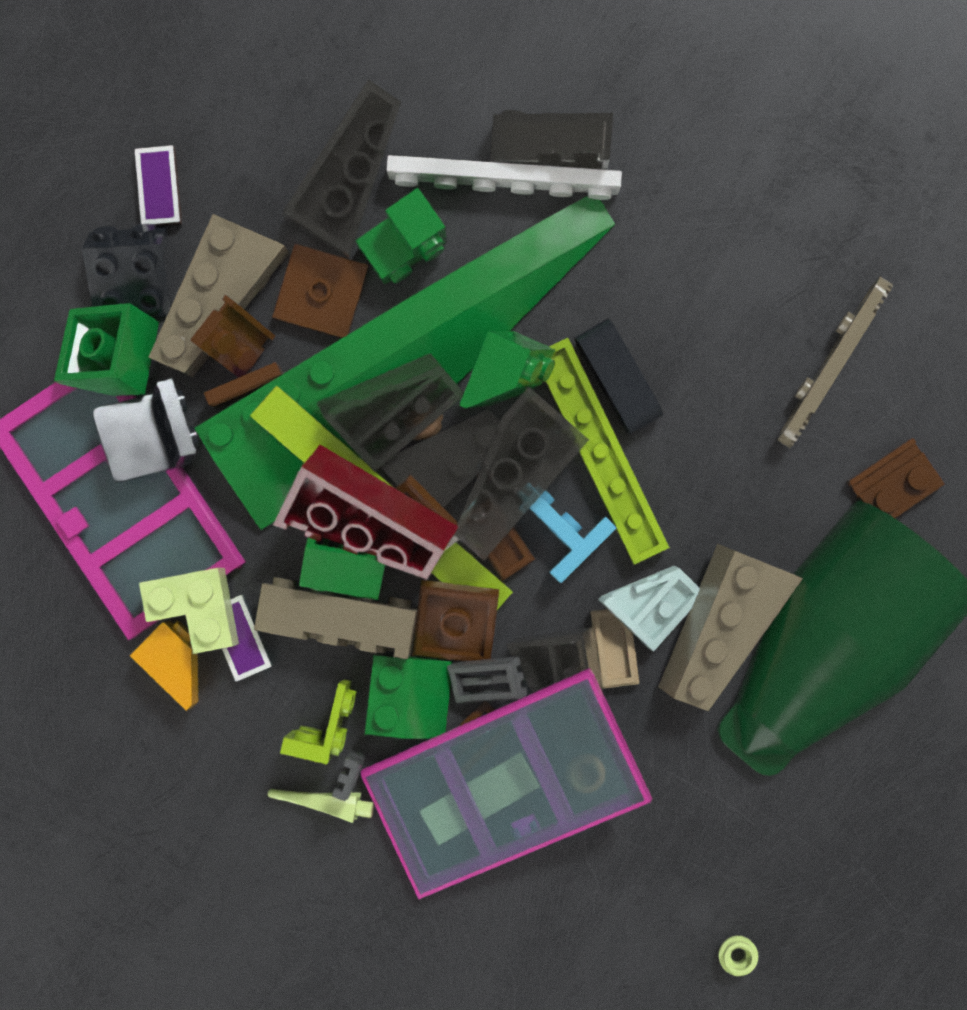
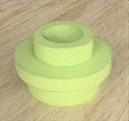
[718,935,758,976]

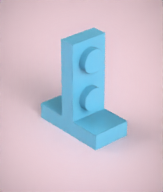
[516,483,616,583]

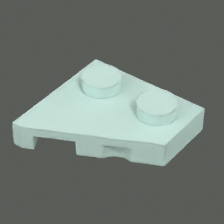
[598,566,700,652]

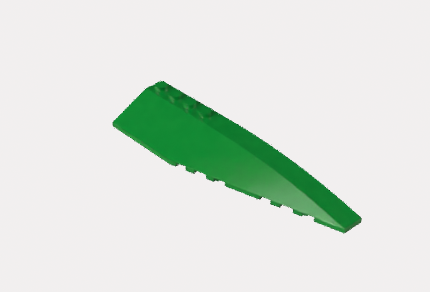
[194,196,615,530]

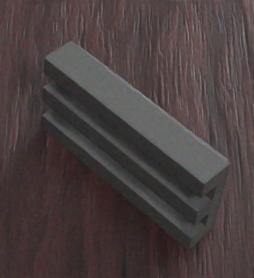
[447,657,528,703]
[332,749,366,801]

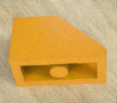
[130,620,198,711]

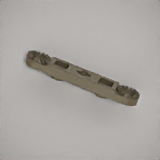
[776,276,893,448]

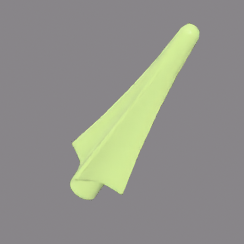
[268,789,374,823]

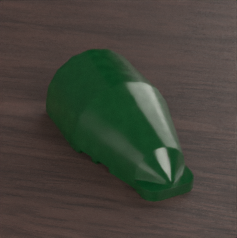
[717,501,967,776]

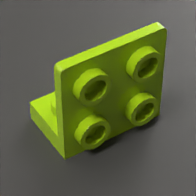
[280,679,357,764]

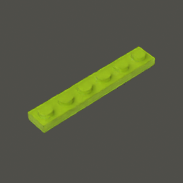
[545,338,670,565]

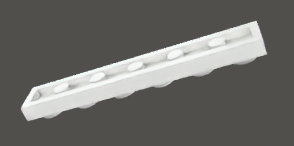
[387,155,622,200]

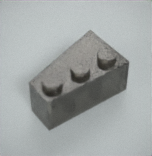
[316,353,464,472]

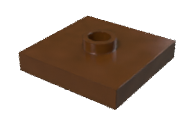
[272,243,369,339]
[413,580,499,661]

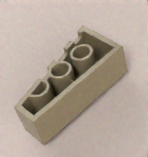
[149,214,290,378]
[658,544,803,711]
[254,577,418,659]

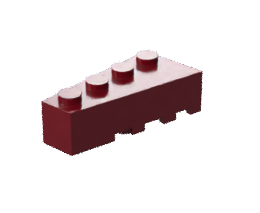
[273,444,459,579]

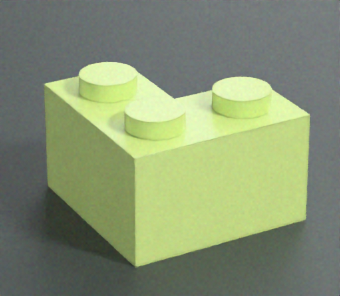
[139,568,239,654]

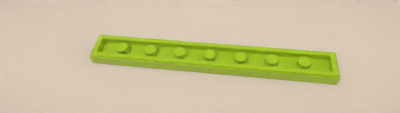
[250,385,513,610]

